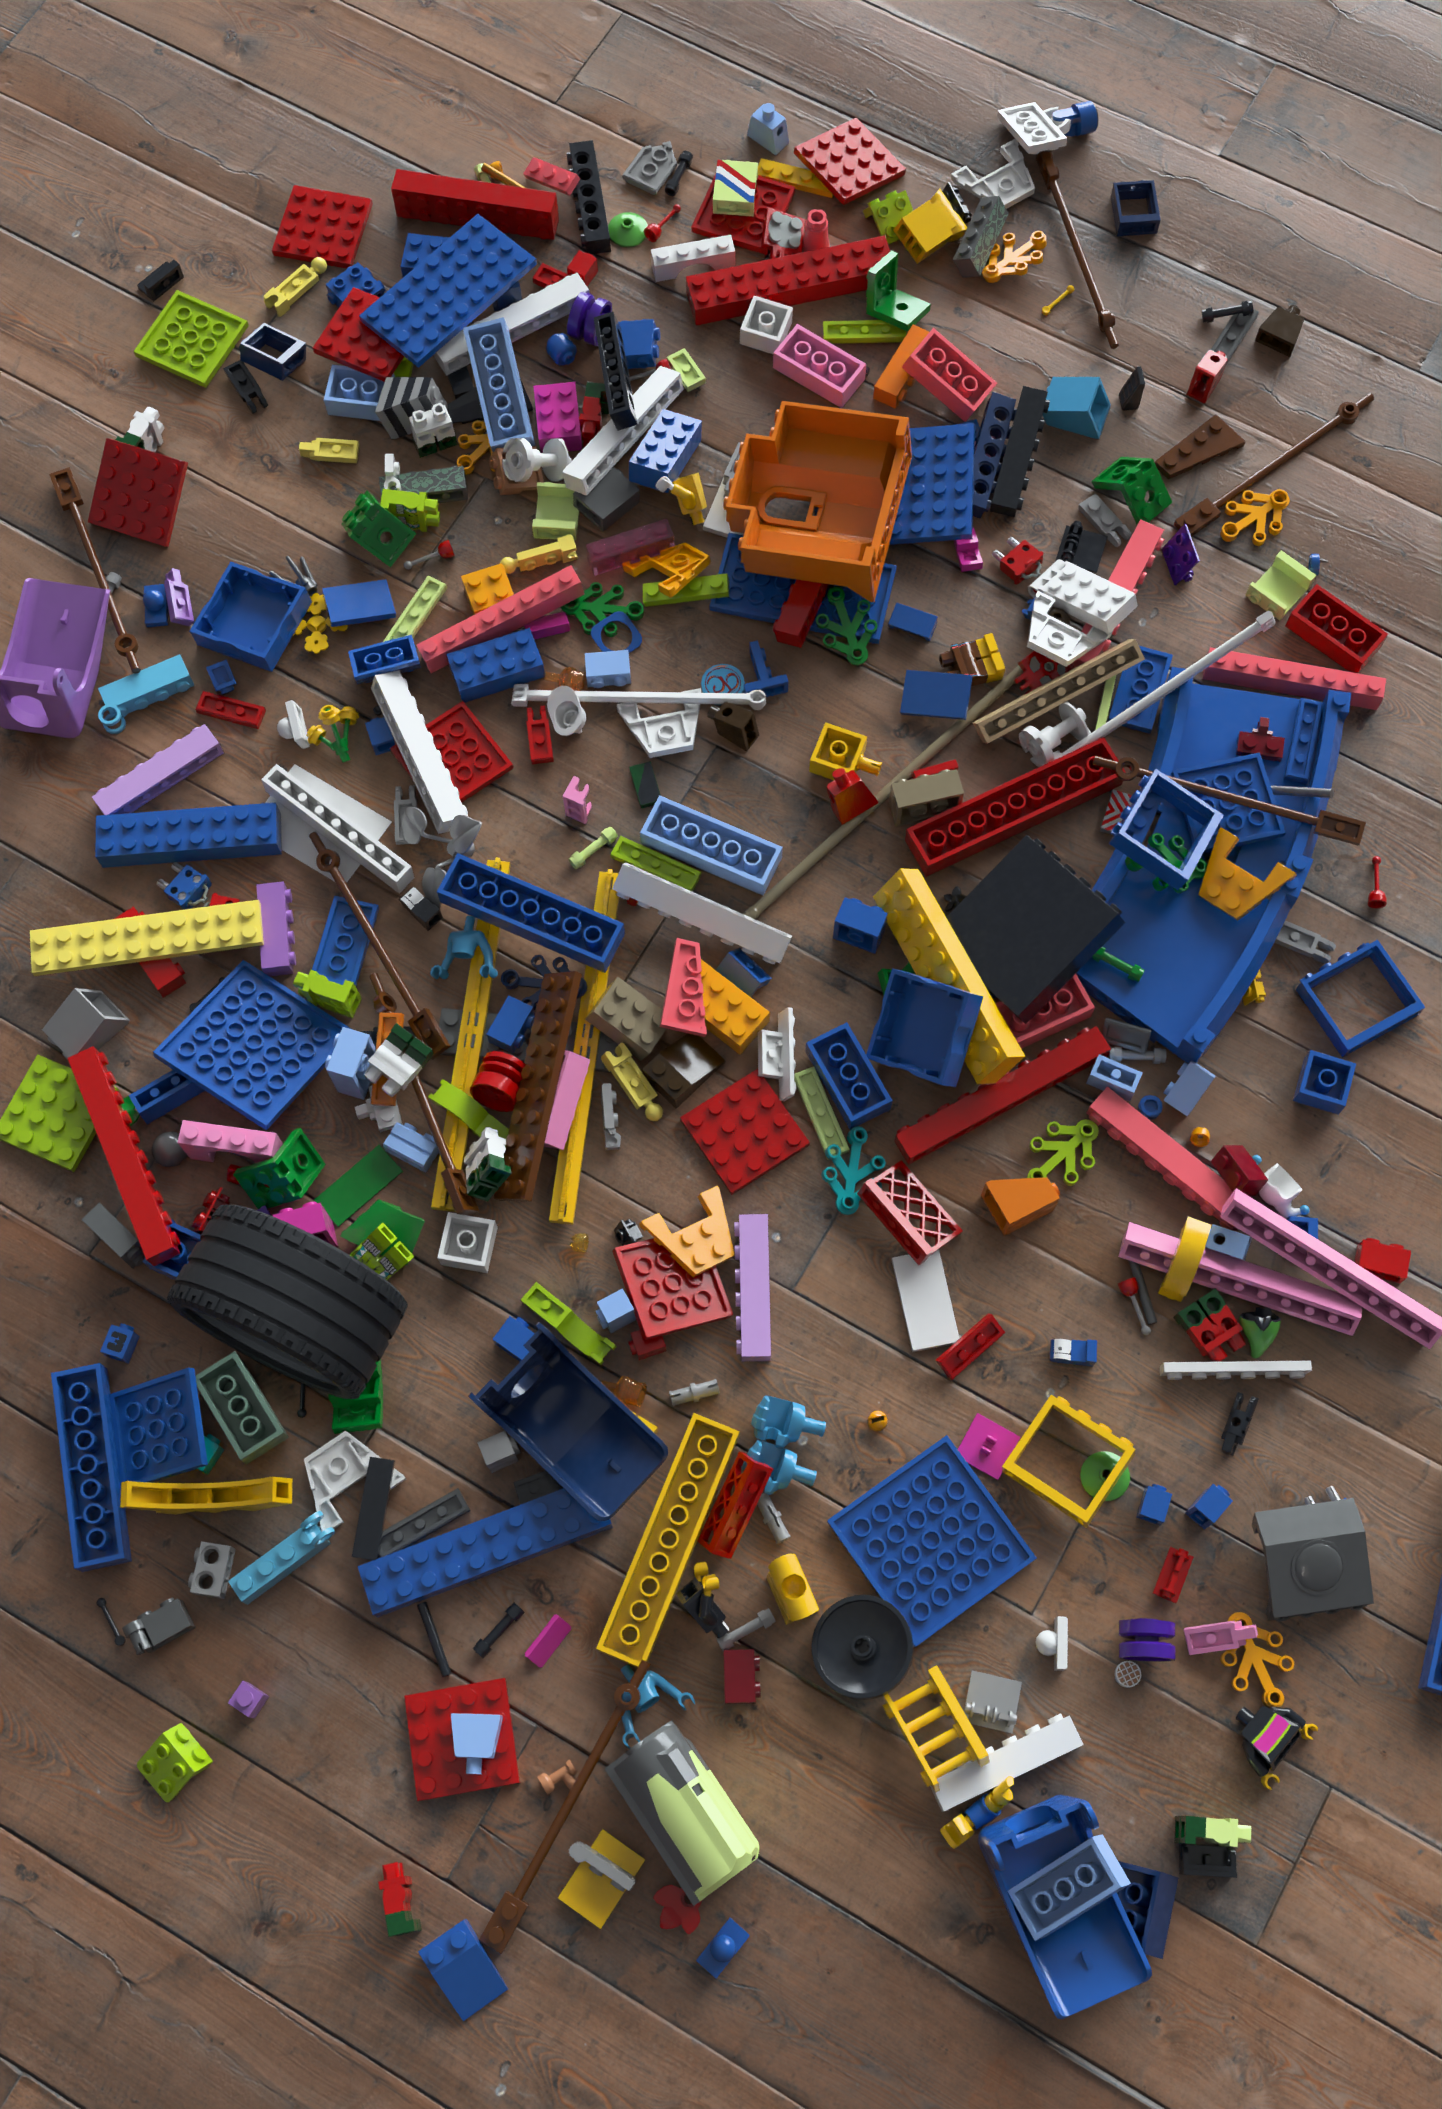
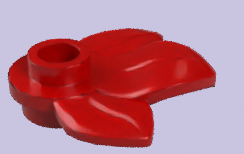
[653,1885,702,1934]

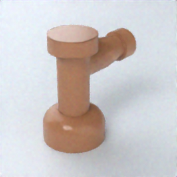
[537,1759,582,1795]

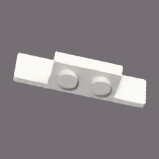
[758,1007,796,1101]

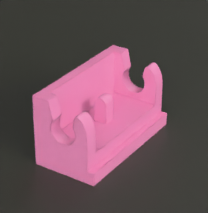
[563,776,592,824]

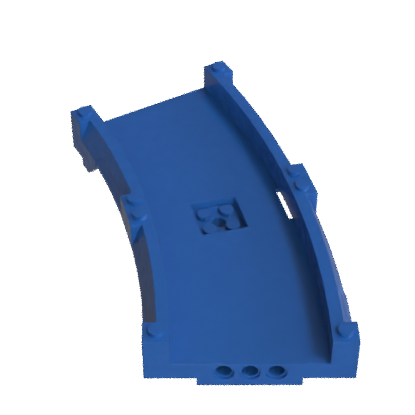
[1076,667,1351,1064]

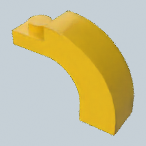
[1158,1217,1211,1302]

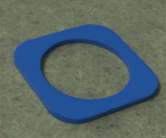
[591,611,642,653]

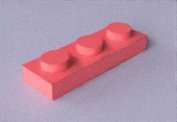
[523,157,580,196]

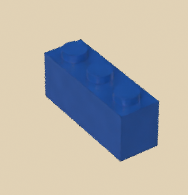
[129,1070,205,1124]

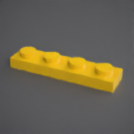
[758,158,833,198]

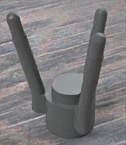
[269,556,318,596]

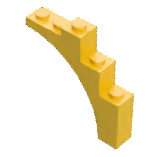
[120,1476,292,1515]

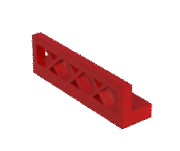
[697,1451,773,1559]

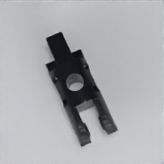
[1221,1392,1259,1456]

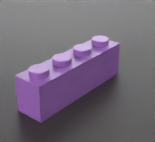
[256,881,296,976]

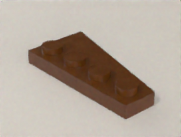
[1155,414,1246,480]

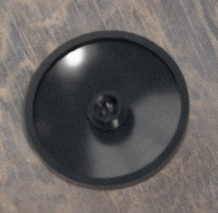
[811,1595,914,1700]

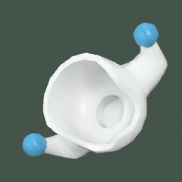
[1252,1155,1310,1219]

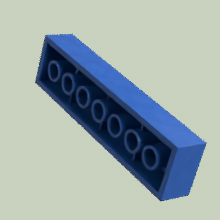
[95,802,282,868]
[437,853,625,973]
[51,1363,132,1572]

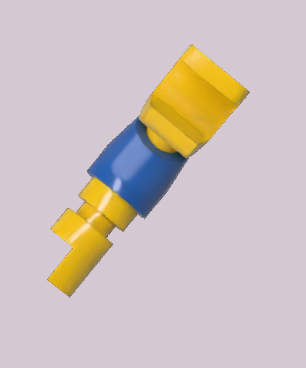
[940,1776,1014,1849]

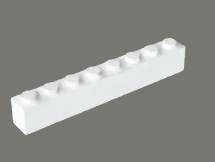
[434,273,590,376]
[562,366,684,496]
[371,670,468,834]
[261,764,414,894]
[612,863,792,964]

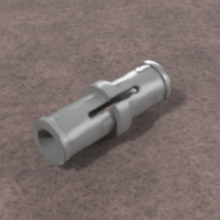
[669,1379,720,1406]
[757,1493,791,1544]

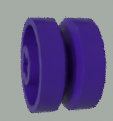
[567,292,612,346]
[1119,1618,1175,1662]

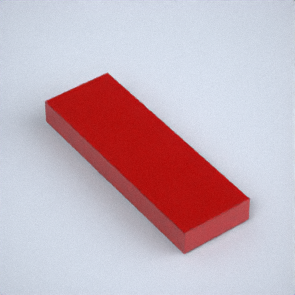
[195,691,266,729]
[935,1313,1005,1380]

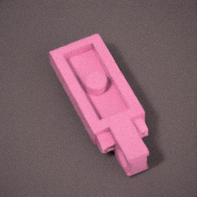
[1184,1621,1258,1655]

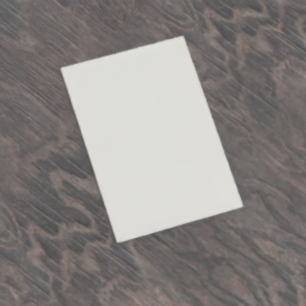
[265,764,392,883]

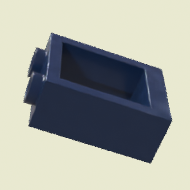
[1110,180,1161,236]
[239,323,306,381]

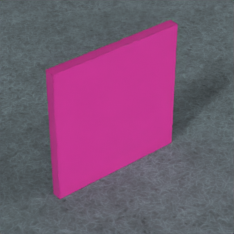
[958,1413,1021,1480]

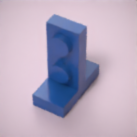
[744,640,789,697]

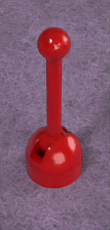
[644,204,681,242]
[1368,856,1387,909]

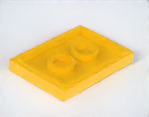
[558,1829,645,1929]

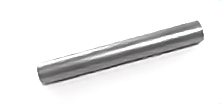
[1271,786,1334,798]

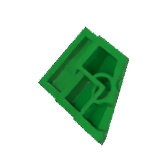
[340,1199,425,1265]
[328,1360,383,1434]

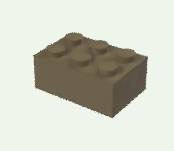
[889,769,964,827]
[585,977,666,1061]

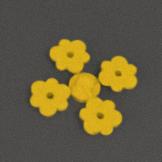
[293,593,348,654]

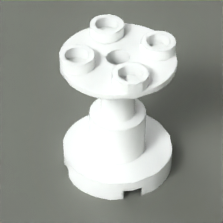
[502,438,572,482]
[1019,701,1091,767]

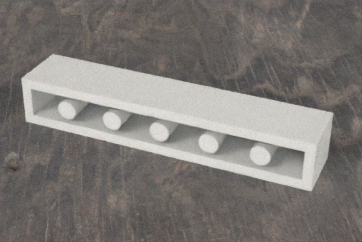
[930,1714,1083,1812]

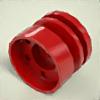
[470,1051,526,1112]

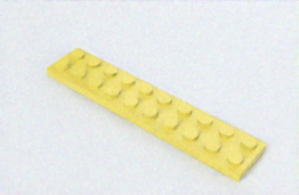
[30,900,264,976]

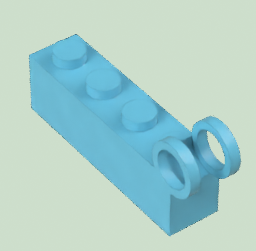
[98,654,195,734]
[228,1511,335,1605]

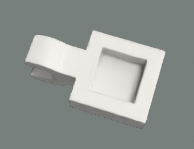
[384,454,401,491]

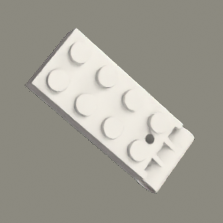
[1028,559,1137,634]

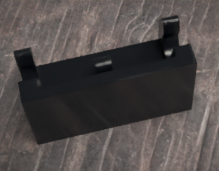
[1179,1844,1237,1878]

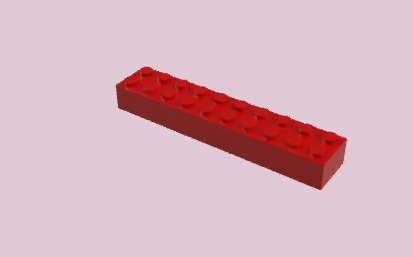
[686,235,890,326]
[905,737,1126,877]

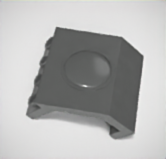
[1252,1498,1374,1621]

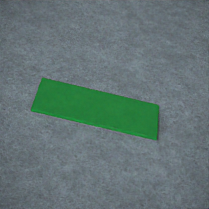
[314,1145,403,1227]

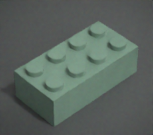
[196,1351,289,1465]

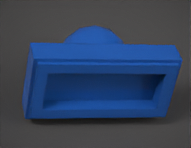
[143,584,168,627]
[696,1918,750,1978]

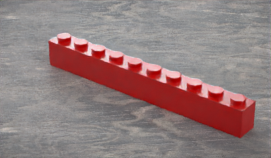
[894,1026,1111,1165]
[68,1046,181,1266]

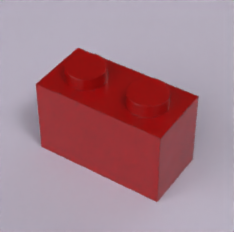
[1354,1238,1411,1284]

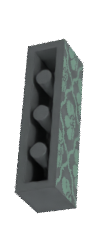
[953,196,1009,278]
[379,466,468,503]

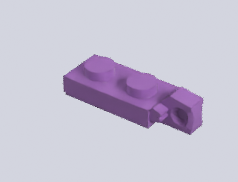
[164,568,194,626]

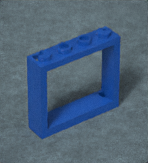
[1109,769,1224,890]
[1296,940,1425,1058]

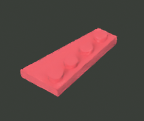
[660,938,707,1037]

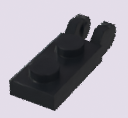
[223,360,268,414]

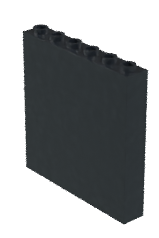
[946,835,1125,1024]

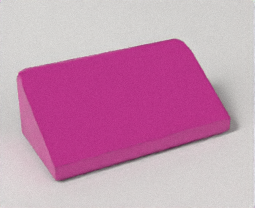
[524,612,570,640]
[525,1614,571,1668]

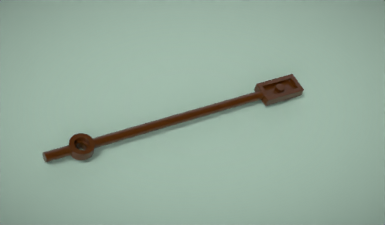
[1036,150,1119,349]
[1174,393,1374,537]
[49,467,141,674]
[1093,756,1366,846]
[309,832,450,1060]
[369,973,479,1216]
[479,1659,651,1954]

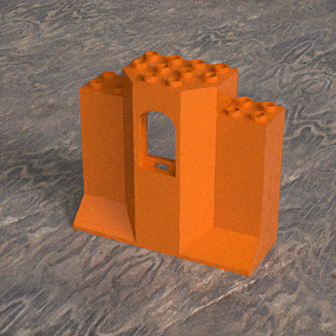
[723,401,912,602]

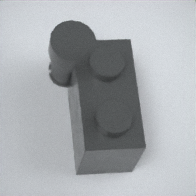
[122,1598,196,1655]

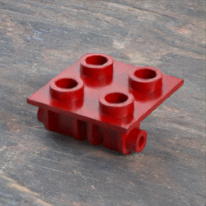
[191,1187,230,1234]

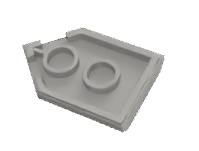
[622,141,677,195]

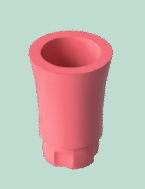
[802,209,830,252]

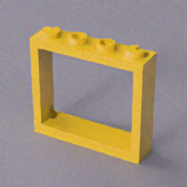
[1002,1395,1136,1528]

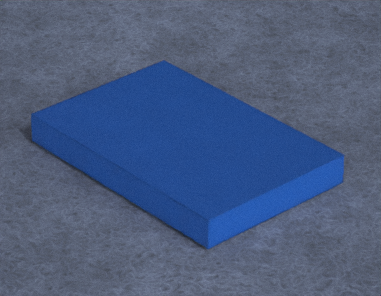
[322,579,396,627]
[900,670,972,720]

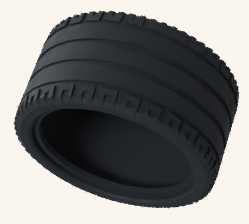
[167,1205,408,1399]

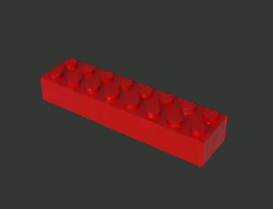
[391,169,559,240]

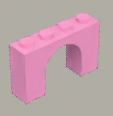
[177,1120,283,1163]

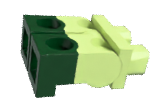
[1174,1816,1251,1847]

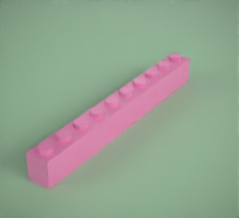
[1220,1188,1442,1349]
[1118,1222,1362,1336]

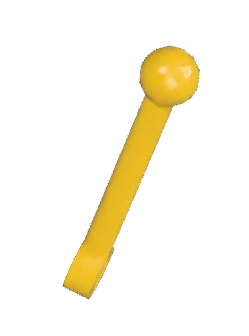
[1042,285,1075,315]

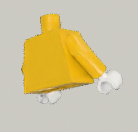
[656,473,707,525]

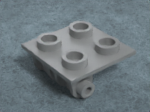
[964,1670,1022,1734]

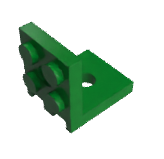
[866,250,931,332]
[1091,457,1172,525]
[342,490,416,568]
[233,1128,326,1209]

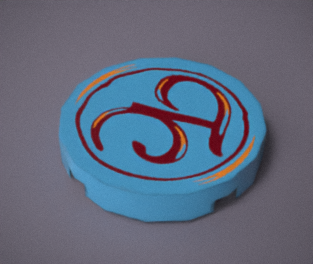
[701,664,745,706]

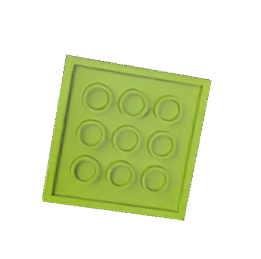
[133,290,249,388]
[0,1054,120,1172]

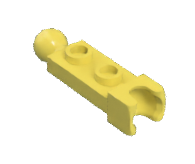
[264,257,327,317]
[500,535,578,574]
[601,1043,663,1121]

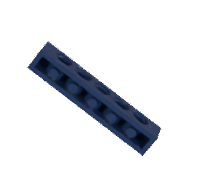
[973,392,1017,518]

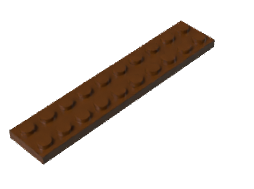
[494,971,582,1202]

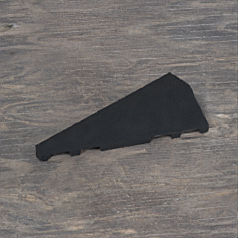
[447,379,533,424]

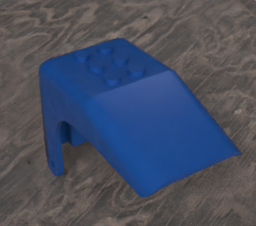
[978,1795,1152,2019]

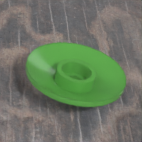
[608,212,648,247]
[1080,1451,1130,1501]

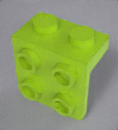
[863,190,913,244]
[137,1723,213,1802]

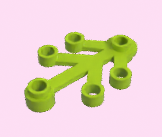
[1027,1119,1099,1186]

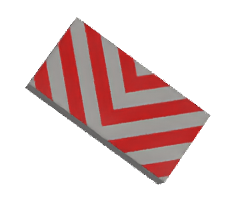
[1100,790,1132,835]

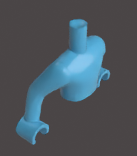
[430,916,498,980]
[621,1664,695,1749]

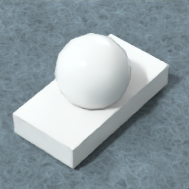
[277,700,310,749]
[1036,1616,1068,1671]

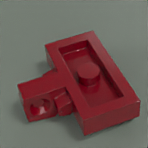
[1236,717,1285,762]

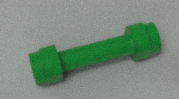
[1092,946,1145,982]

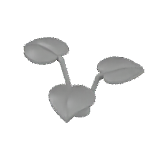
[402,807,482,908]

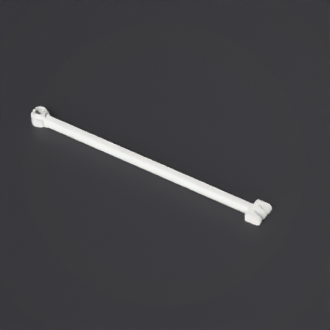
[1053,611,1275,760]
[511,684,766,710]

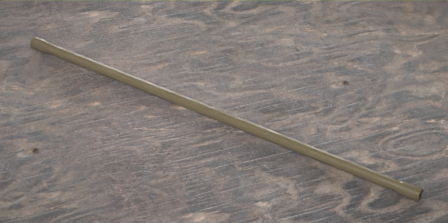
[742,665,1023,920]

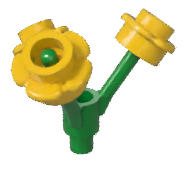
[306,705,359,763]

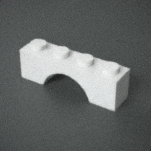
[651,235,735,282]

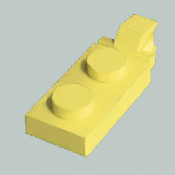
[299,438,359,463]

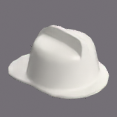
[547,686,586,736]

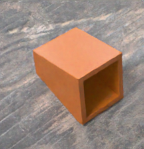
[981,1177,1060,1236]

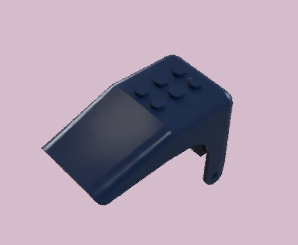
[468,1322,668,1521]

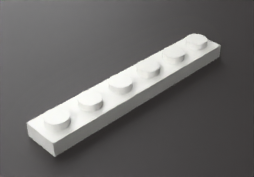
[1160,1361,1312,1380]

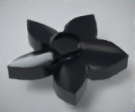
[944,886,966,912]

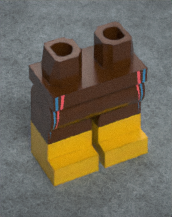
[939,633,1006,686]

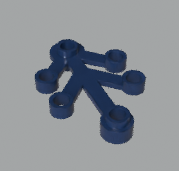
[501,955,587,1010]

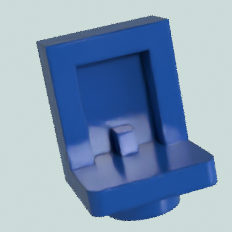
[206,659,237,694]

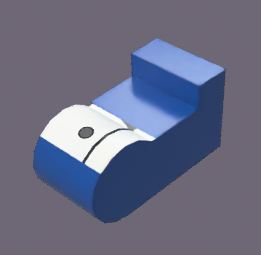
[1050,1339,1097,1367]

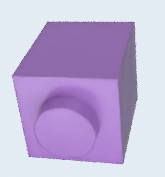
[228,1681,269,1719]

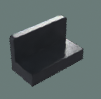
[137,260,184,302]

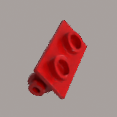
[1153,1547,1194,1604]

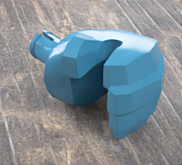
[751,1396,826,1449]
[742,1440,817,1495]

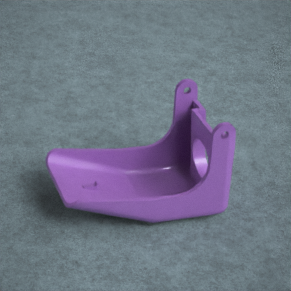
[0,578,110,738]

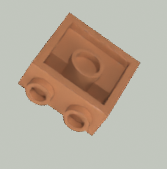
[489,446,544,495]

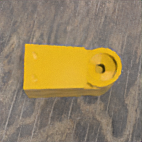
[893,189,968,264]
[766,1554,819,1625]

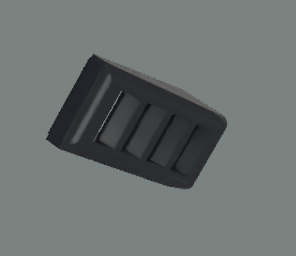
[1119,366,1145,411]

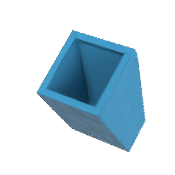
[1042,377,1111,439]

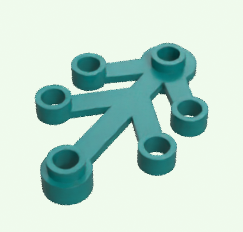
[821,1126,886,1215]

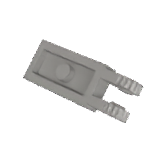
[1078,493,1132,547]
[394,785,418,845]
[1274,921,1336,963]
[568,1841,637,1892]

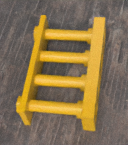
[882,1665,990,1793]

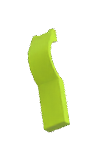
[428,1079,509,1155]
[521,1282,617,1365]

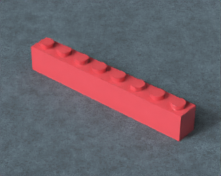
[1072,519,1165,667]
[416,565,585,673]
[1202,647,1386,710]
[1086,1086,1239,1232]

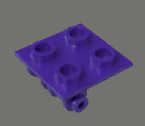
[1161,524,1200,585]

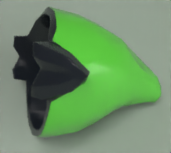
[1239,1307,1281,1358]

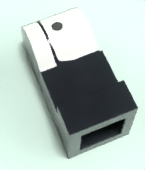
[399,887,443,931]

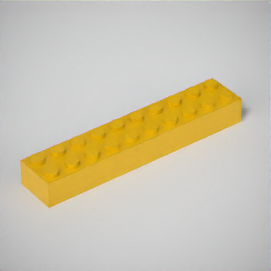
[873,868,1025,1084]
[596,1413,740,1668]

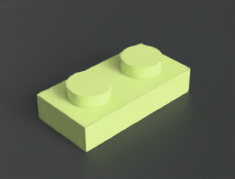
[667,348,706,392]

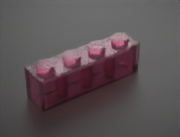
[586,518,675,576]

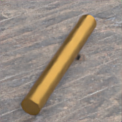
[481,163,525,188]

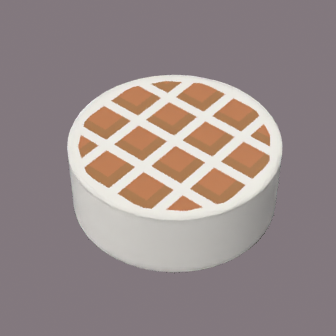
[1114,1661,1141,1688]

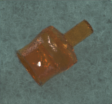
[544,667,586,691]
[601,1376,647,1408]

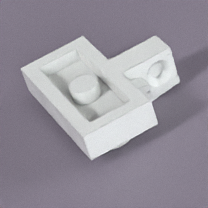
[355,1086,403,1132]

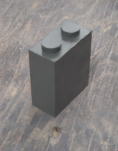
[573,467,640,532]
[81,1203,145,1269]

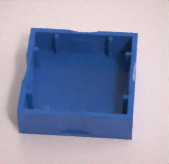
[189,561,312,672]
[866,968,984,1087]

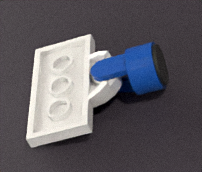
[998,101,1098,154]

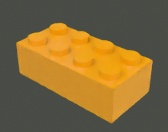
[701,959,770,1055]

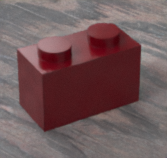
[1210,1145,1268,1196]
[724,1649,761,1704]

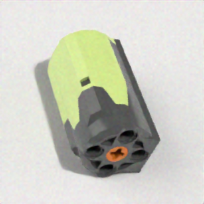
[605,1720,759,1906]

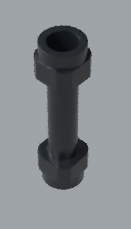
[665,150,693,196]
[1202,300,1254,323]
[472,1602,525,1659]

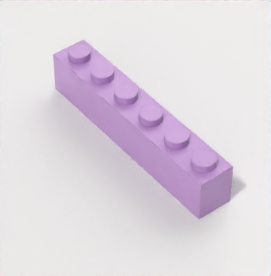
[92,724,224,815]
[734,1214,771,1361]

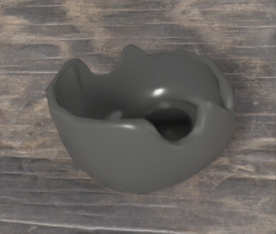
[152,1131,188,1167]

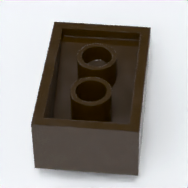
[643,1033,726,1109]

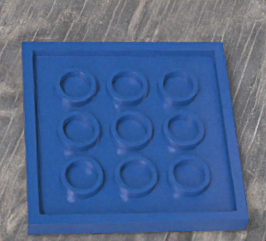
[1171,753,1286,853]
[109,1367,208,1483]

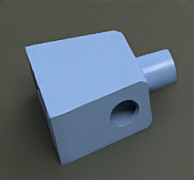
[747,103,789,155]
[1205,1224,1252,1261]
[451,1713,503,1774]

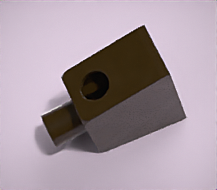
[1255,305,1304,357]
[707,701,759,751]

